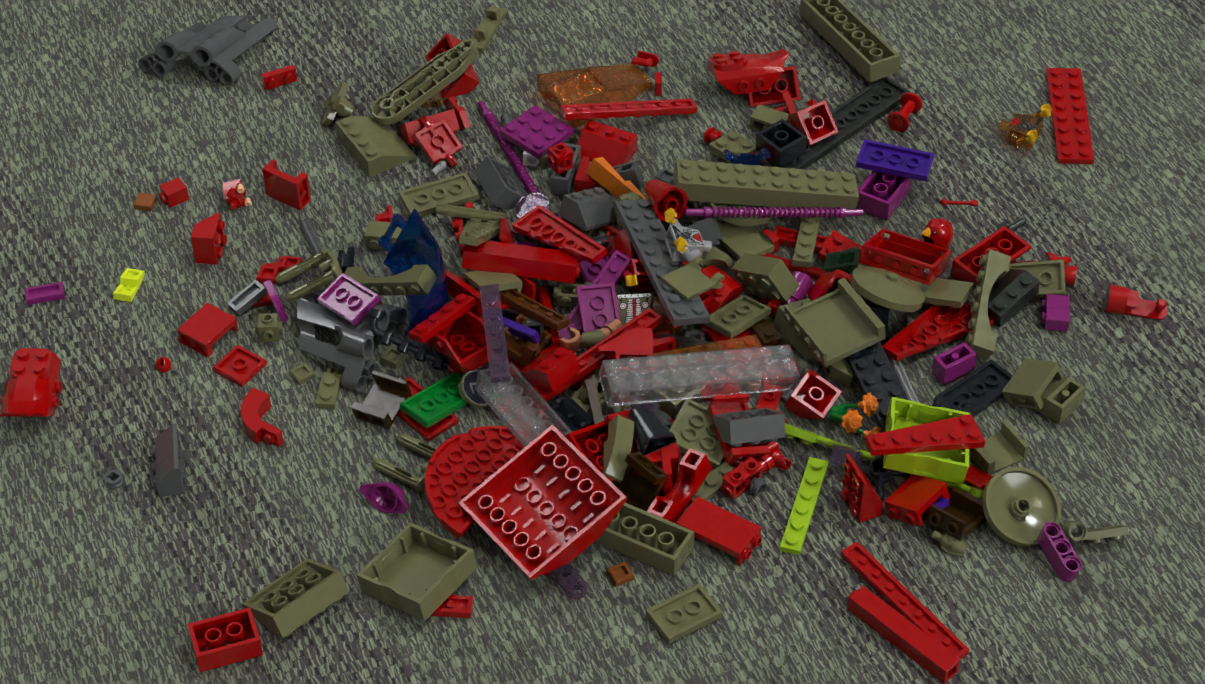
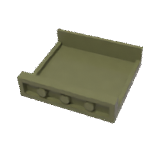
[783,278,885,367]

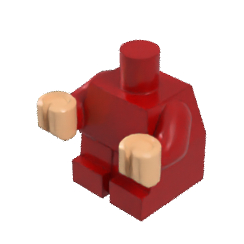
[222,179,252,210]

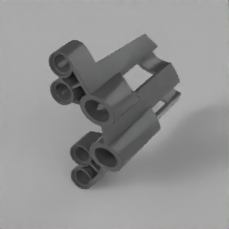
[138,15,278,86]
[297,284,407,392]

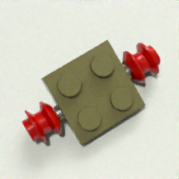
[703,127,763,166]

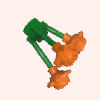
[829,392,882,448]

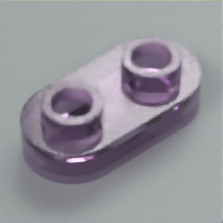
[555,564,587,599]

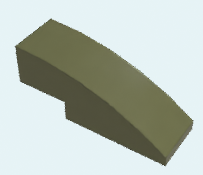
[603,415,634,482]

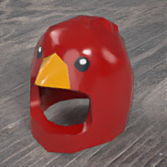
[920,218,953,253]

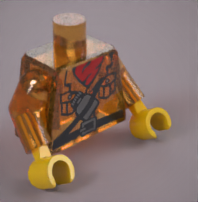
[999,104,1052,151]

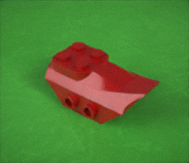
[707,48,789,95]
[426,310,497,373]
[0,348,62,417]

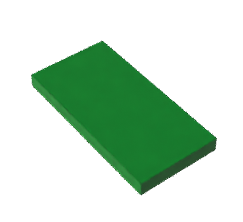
[399,371,470,428]

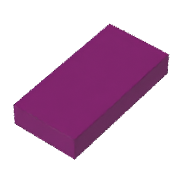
[25,282,65,305]

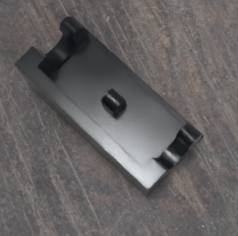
[547,394,595,433]

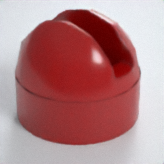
[155,357,172,373]

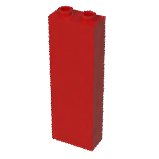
[462,240,581,284]

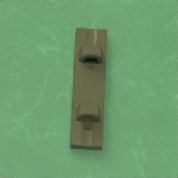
[471,6,507,53]

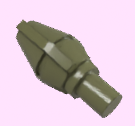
[931,530,968,557]

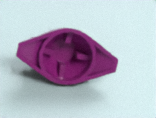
[359,482,408,513]

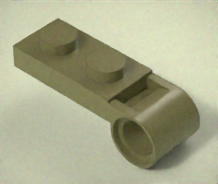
[1062,521,1129,543]

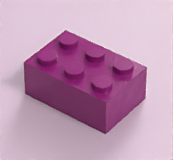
[856,171,912,221]

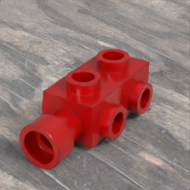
[721,454,775,500]

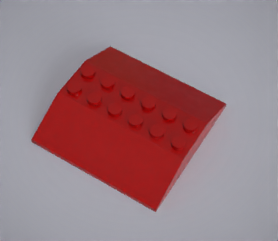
[458,424,627,580]

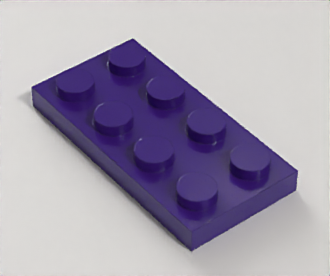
[856,139,935,182]

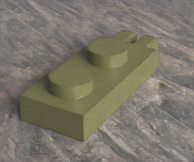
[315,367,343,409]

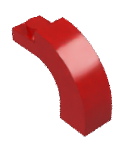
[241,387,284,447]

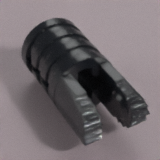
[338,246,355,273]

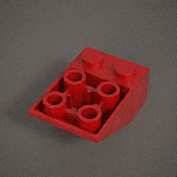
[840,454,883,522]

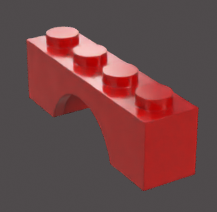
[646,448,712,523]

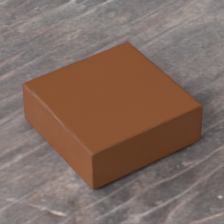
[133,192,157,211]
[607,561,635,587]

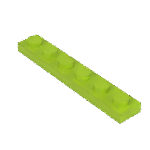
[780,457,829,555]

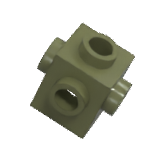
[255,313,283,343]

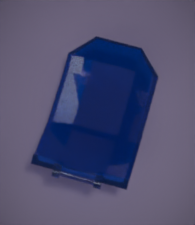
[378,209,448,337]

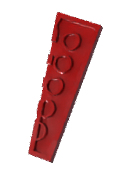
[511,205,608,264]

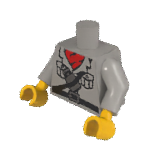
[664,208,712,262]

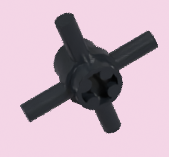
[860,455,910,501]

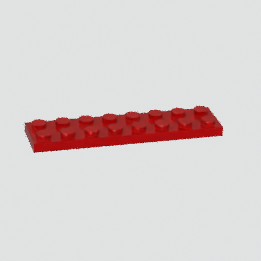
[1046,68,1094,164]

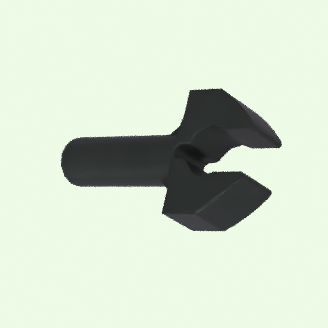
[997,218,1027,233]

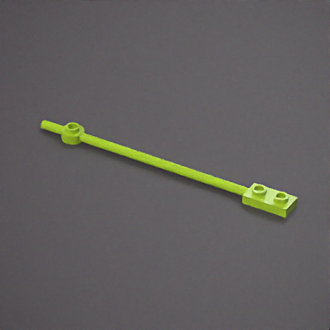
[785,423,984,500]

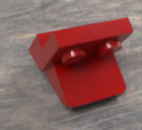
[644,443,681,496]

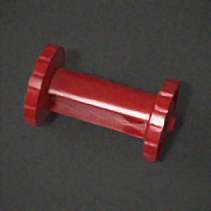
[887,92,923,133]

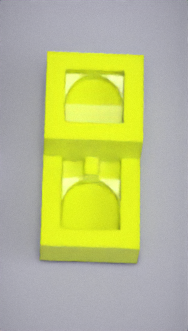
[113,268,145,302]

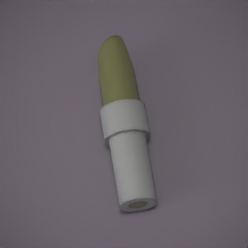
[429,160,449,177]

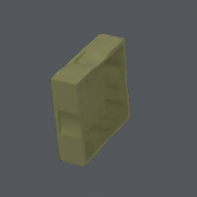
[357,522,478,621]

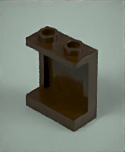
[617,451,668,511]
[926,486,987,541]

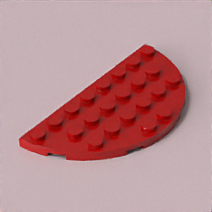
[424,426,539,539]

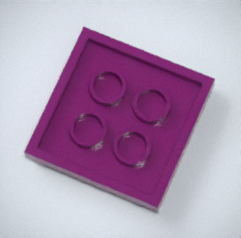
[499,105,574,159]

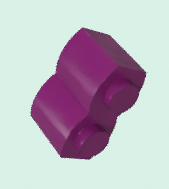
[1041,294,1070,331]

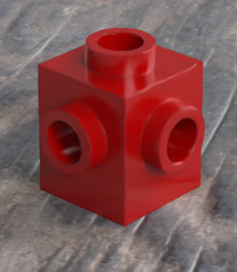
[547,142,574,174]

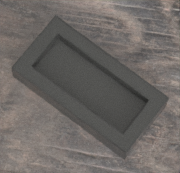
[227,279,268,316]

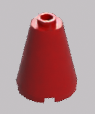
[645,179,689,222]

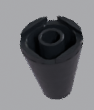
[628,406,676,455]

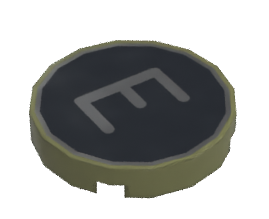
[459,370,496,408]

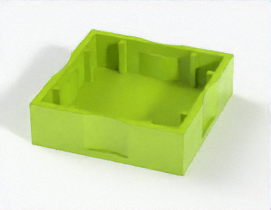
[883,397,970,484]

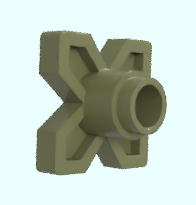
[322,81,354,126]

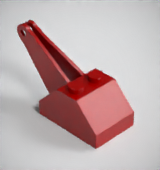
[667,265,743,328]

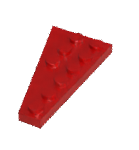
[882,303,995,361]

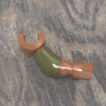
[560,319,623,352]

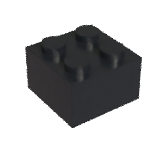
[755,119,807,167]

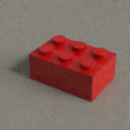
[187,607,263,672]

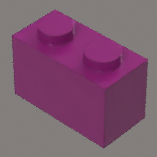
[932,342,977,385]

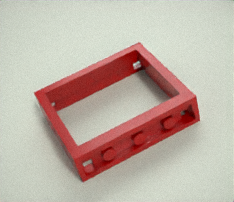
[858,228,952,285]

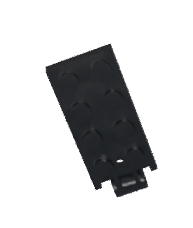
[932,359,1013,417]

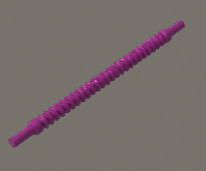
[477,101,549,211]
[684,207,864,218]

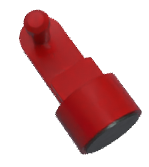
[1104,284,1168,320]

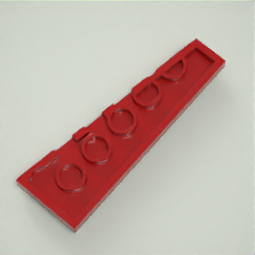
[865,414,986,456]

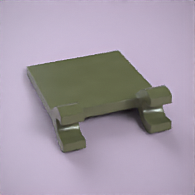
[660,256,725,301]

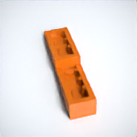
[586,157,646,199]

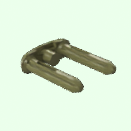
[275,247,343,302]
[372,434,437,493]

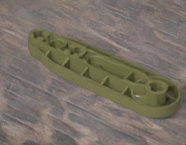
[372,39,479,125]

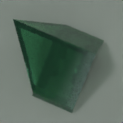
[824,246,861,275]

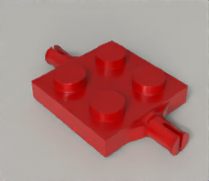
[414,115,463,168]

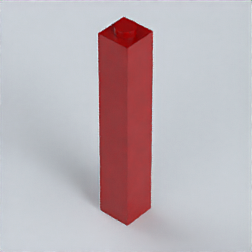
[848,586,960,684]

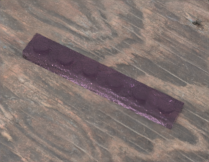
[479,284,511,383]

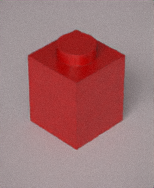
[159,177,189,208]

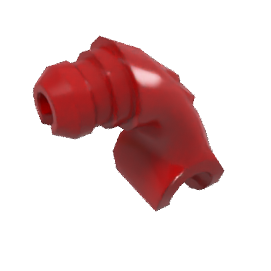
[766,299,782,316]
[763,442,792,471]

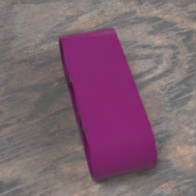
[1037,522,1082,582]

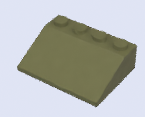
[335,116,416,177]
[242,558,349,638]

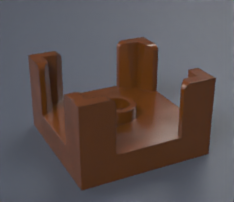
[496,313,552,367]

